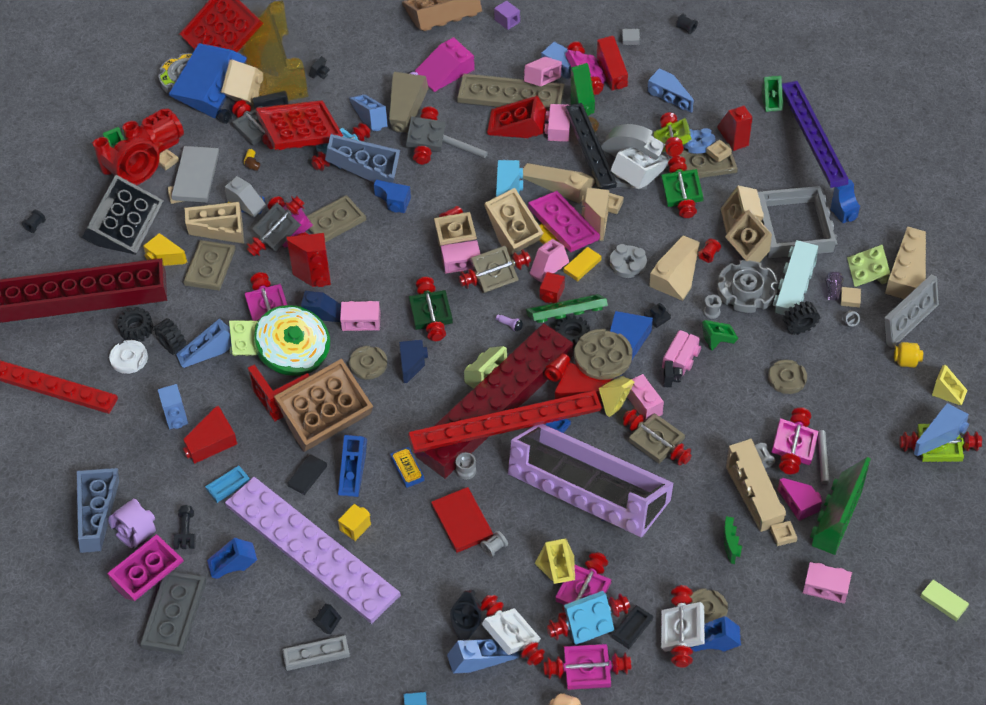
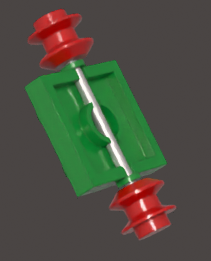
[662,156,703,219]

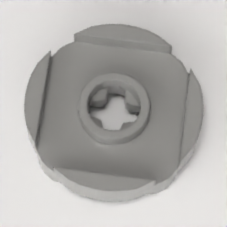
[610,244,647,278]

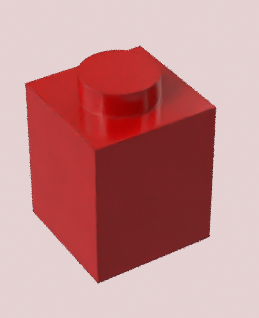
[540,272,565,303]

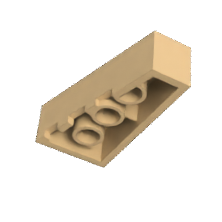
[885,226,926,299]
[726,439,786,532]

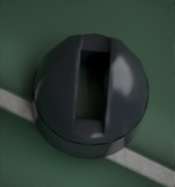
[217,109,232,124]

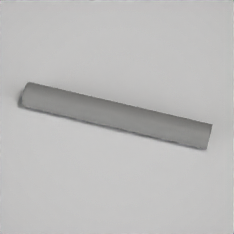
[443,135,488,158]
[818,430,829,484]

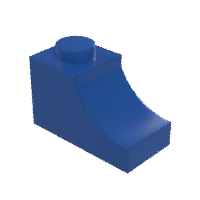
[830,179,860,224]
[374,180,411,213]
[207,538,257,579]
[690,616,741,652]

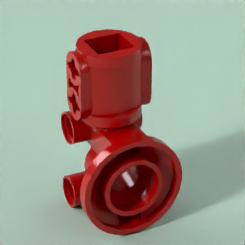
[93,109,184,185]

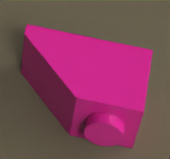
[778,478,822,521]

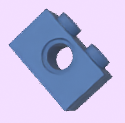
[158,384,188,429]

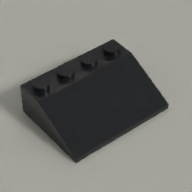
[82,175,164,255]

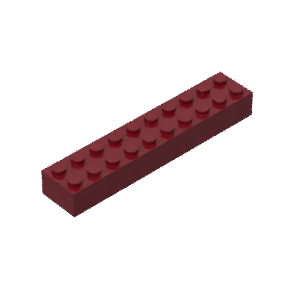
[0,258,168,323]
[415,323,573,479]

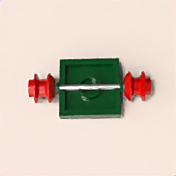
[409,276,453,342]

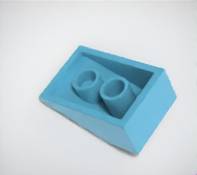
[496,160,523,197]

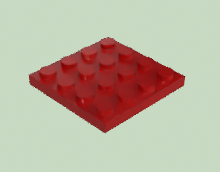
[180,0,263,52]
[256,100,343,150]

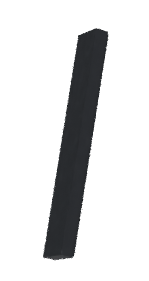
[565,103,617,190]

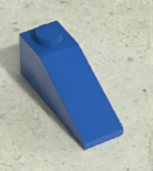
[338,435,367,497]

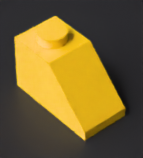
[143,233,187,266]

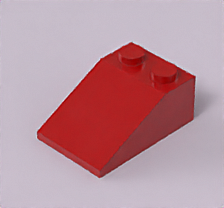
[487,96,547,138]

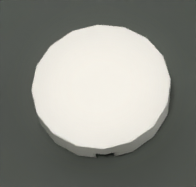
[109,340,148,374]

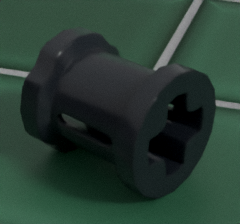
[676,13,698,34]
[22,209,46,233]

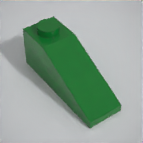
[571,63,595,116]

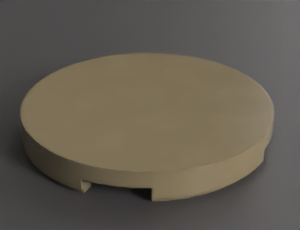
[574,329,632,380]

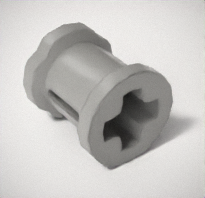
[704,295,722,319]
[755,443,775,469]
[481,531,508,558]

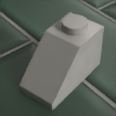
[225,176,266,217]

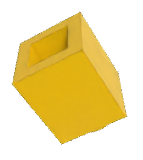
[338,504,371,541]

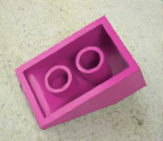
[415,37,475,92]

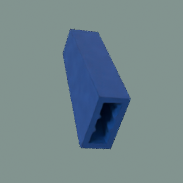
[610,311,653,378]

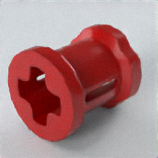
[698,239,721,263]

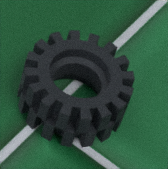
[782,301,820,335]
[117,307,153,341]
[556,315,590,351]
[153,318,187,355]

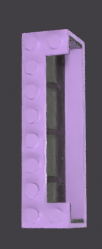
[508,424,673,537]

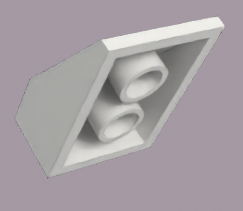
[610,148,671,189]

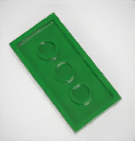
[526,294,608,323]

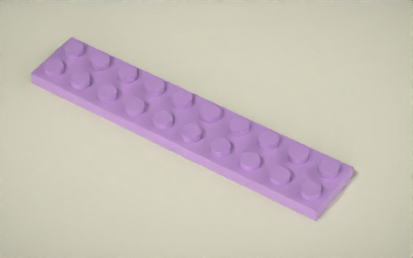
[225,477,400,624]

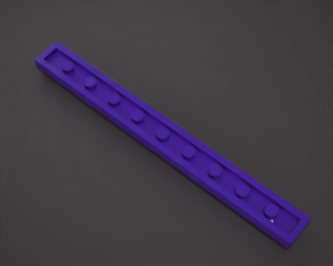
[782,81,848,188]

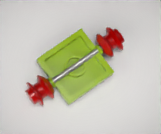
[653,112,692,157]
[899,424,982,462]

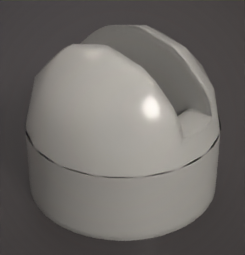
[843,311,860,327]

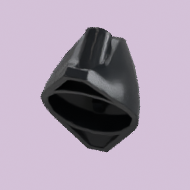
[450,590,482,641]

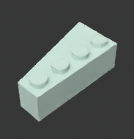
[773,240,818,315]

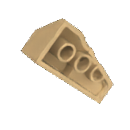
[523,163,596,203]
[649,235,700,301]

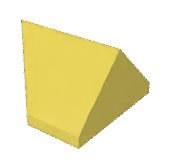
[932,365,967,405]
[599,376,635,417]
[535,538,575,584]

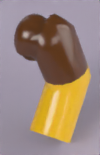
[244,149,260,171]

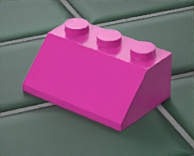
[108,534,184,601]

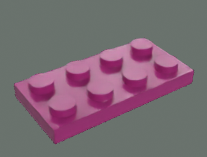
[528,191,600,253]

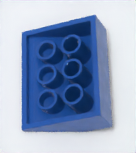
[169,43,247,118]

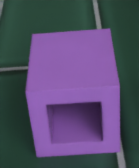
[494,1,520,30]

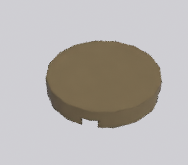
[349,346,387,379]
[768,360,807,394]
[690,589,728,624]

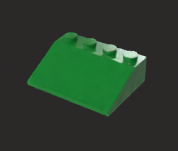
[810,457,871,555]

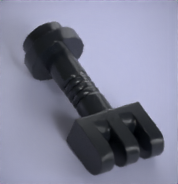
[173,505,196,550]

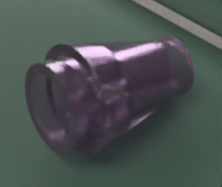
[825,272,844,301]

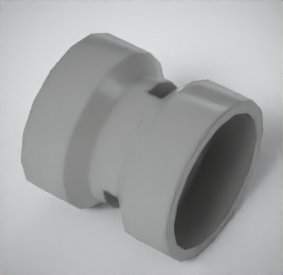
[456,452,476,480]

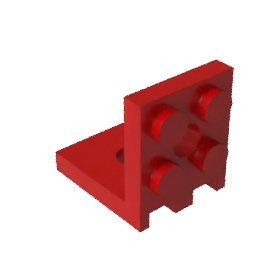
[248,364,310,422]

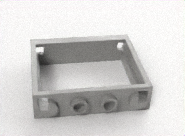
[758,186,837,258]

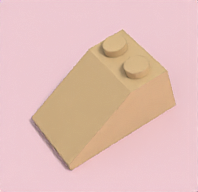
[484,188,544,256]

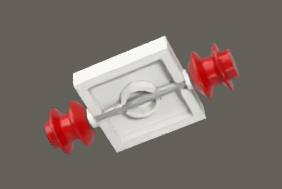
[661,585,704,668]
[481,595,545,665]

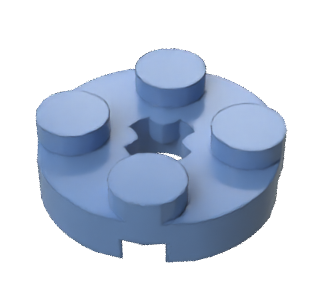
[683,128,715,153]

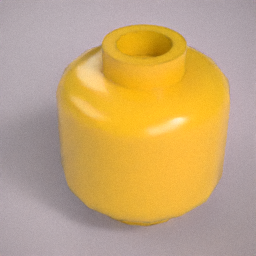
[894,342,923,368]

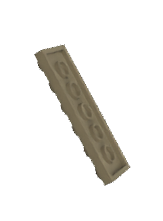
[458,74,564,111]

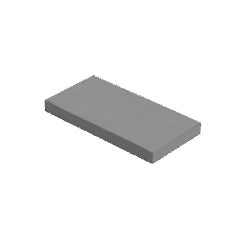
[172,146,219,203]
[884,274,939,348]

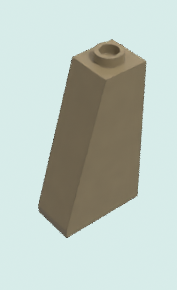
[389,72,429,133]

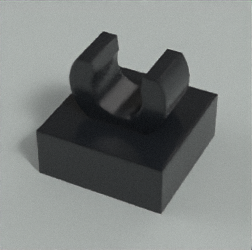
[309,56,330,79]
[644,303,671,328]
[663,361,683,388]
[312,604,342,634]

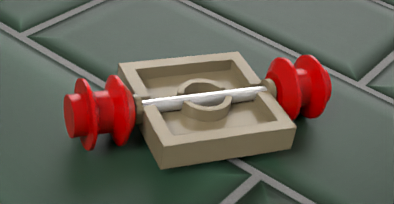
[458,246,531,293]
[623,409,692,466]

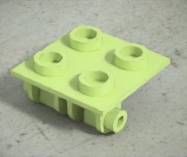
[847,245,891,287]
[229,321,258,356]

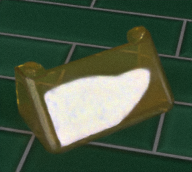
[241,0,308,101]

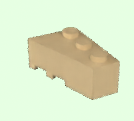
[185,202,244,243]

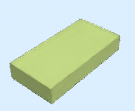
[920,580,969,621]

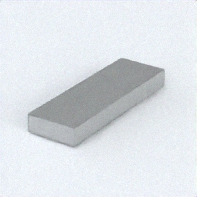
[283,635,350,671]

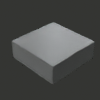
[622,29,640,45]

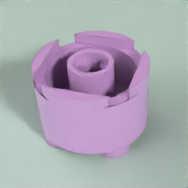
[108,498,156,548]

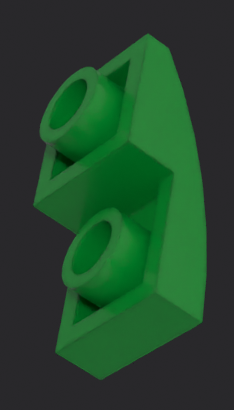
[724,516,742,564]

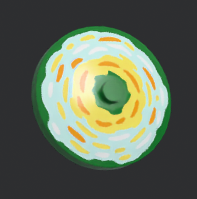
[253,305,330,376]

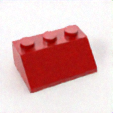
[287,233,331,287]

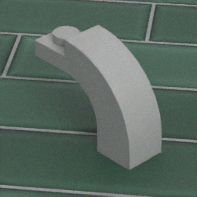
[601,124,665,160]

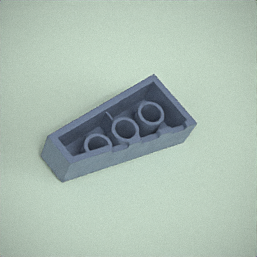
[325,134,400,183]
[77,468,119,553]

